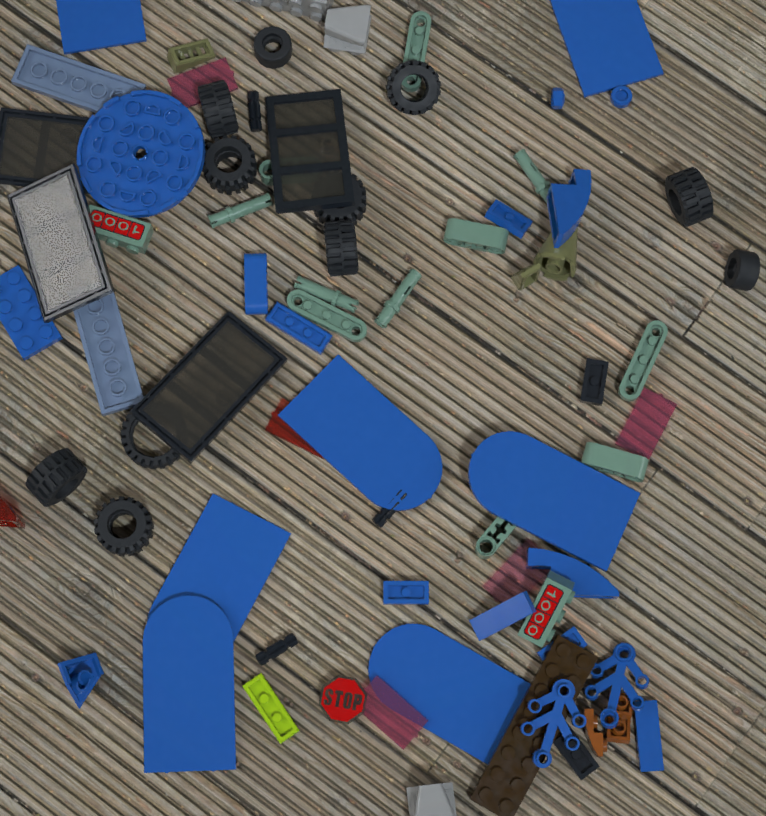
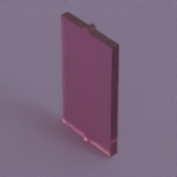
[167,57,238,108]
[615,387,677,459]
[483,539,549,604]
[353,676,428,750]

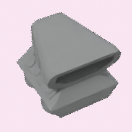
[323,4,372,55]
[406,782,457,816]

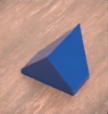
[58,652,104,709]

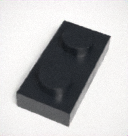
[580,358,609,406]
[553,729,600,781]

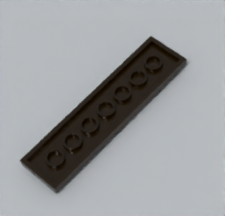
[469,635,599,816]

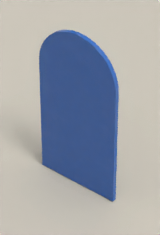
[56,0,147,55]
[549,0,664,98]
[278,355,442,511]
[468,431,640,572]
[147,494,291,641]
[143,594,236,773]
[368,624,530,764]

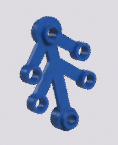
[585,643,649,729]
[520,679,587,768]

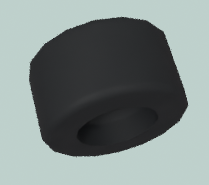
[253,26,292,69]
[724,249,760,291]

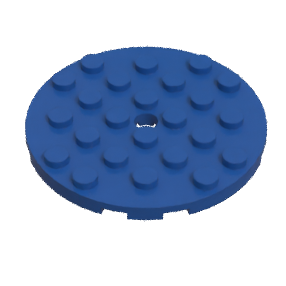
[77,90,205,218]

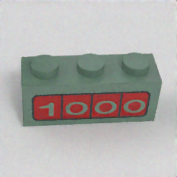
[81,204,154,254]
[518,570,576,647]

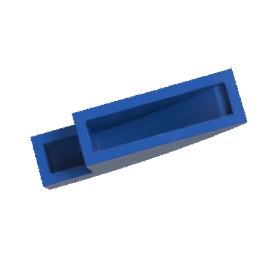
[546,169,592,248]
[526,547,619,599]

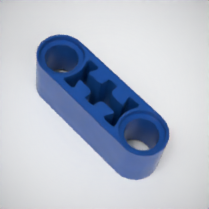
[244,253,268,315]

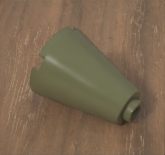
[533,227,578,281]

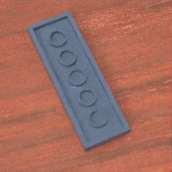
[11,44,147,113]
[68,283,144,416]

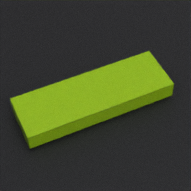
[242,673,300,744]

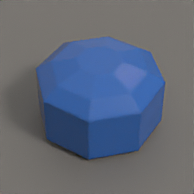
[551,88,565,109]

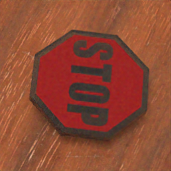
[319,675,367,725]

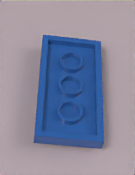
[0,265,63,361]

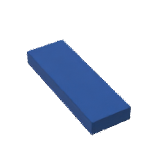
[265,302,333,355]
[469,591,537,641]
[633,700,664,772]

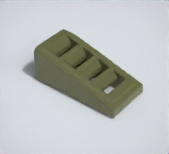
[167,38,216,74]
[511,263,541,291]

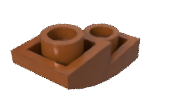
[606,692,632,744]
[582,709,607,757]

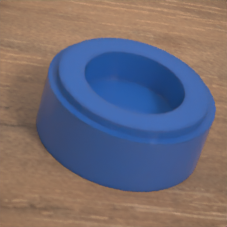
[610,86,632,108]

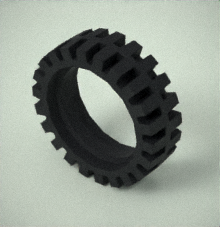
[121,402,188,470]

